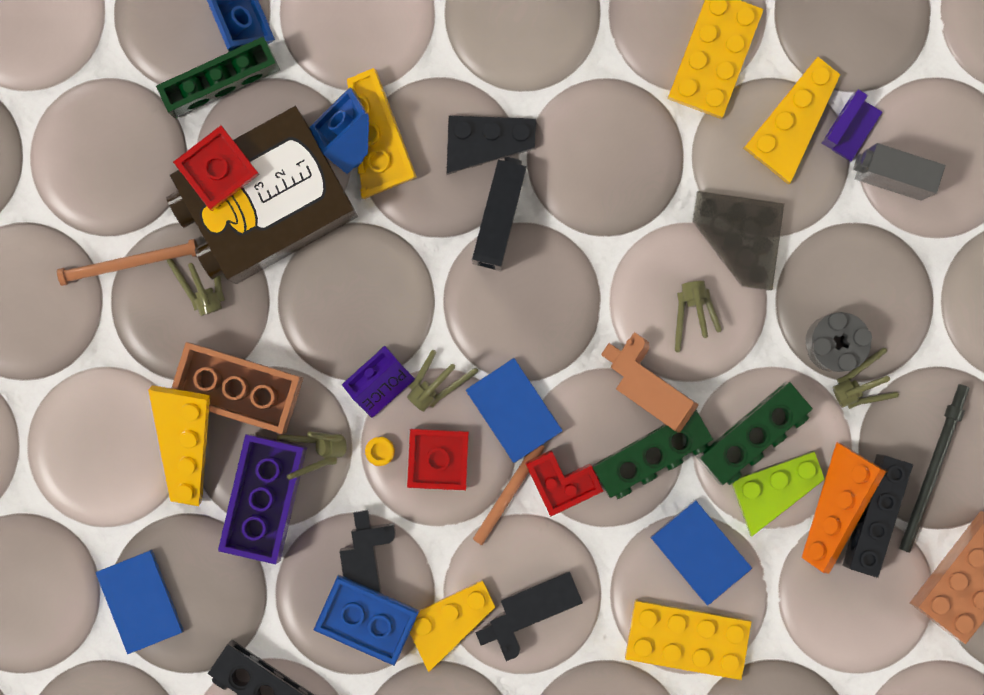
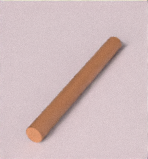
[473,445,545,545]

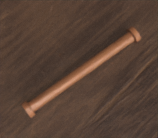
[57,239,198,286]

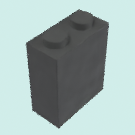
[853,143,946,201]

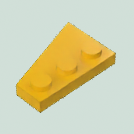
[410,580,495,672]

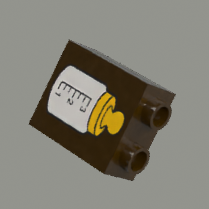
[166,105,359,284]

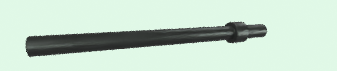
[899,384,970,553]

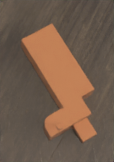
[601,332,699,433]

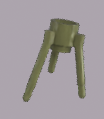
[167,259,225,316]
[675,281,722,353]
[832,348,899,409]
[407,350,478,412]
[277,431,347,480]

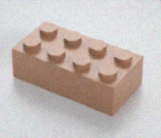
[171,342,304,434]
[910,511,984,644]

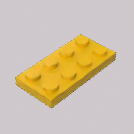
[667,0,764,119]
[625,600,751,680]

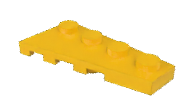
[743,57,840,184]
[347,68,417,199]
[148,385,210,506]

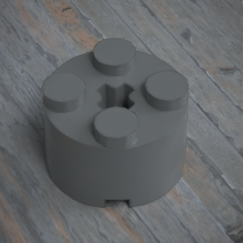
[805,312,872,372]

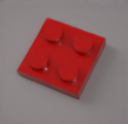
[173,125,260,211]
[407,429,469,491]

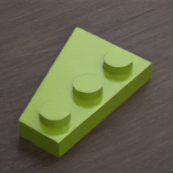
[732,451,825,536]

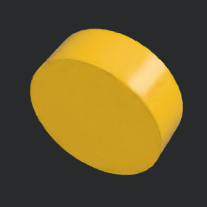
[365,437,395,466]

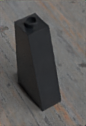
[472,157,527,271]

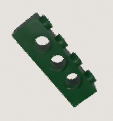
[156,36,280,118]
[696,382,813,485]
[592,410,713,500]

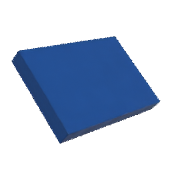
[466,358,563,463]
[650,500,752,606]
[95,550,184,655]
[313,575,419,666]

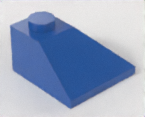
[309,87,369,174]

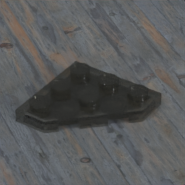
[692,191,785,291]

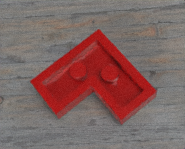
[525,450,604,517]

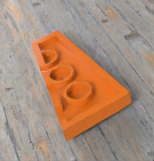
[801,442,886,574]

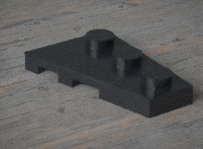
[446,116,536,175]

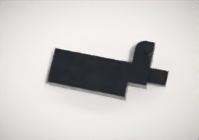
[339,510,396,594]
[475,572,583,662]

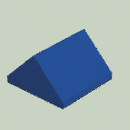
[207,0,275,52]

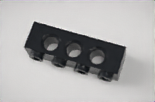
[842,454,914,578]
[208,640,314,695]

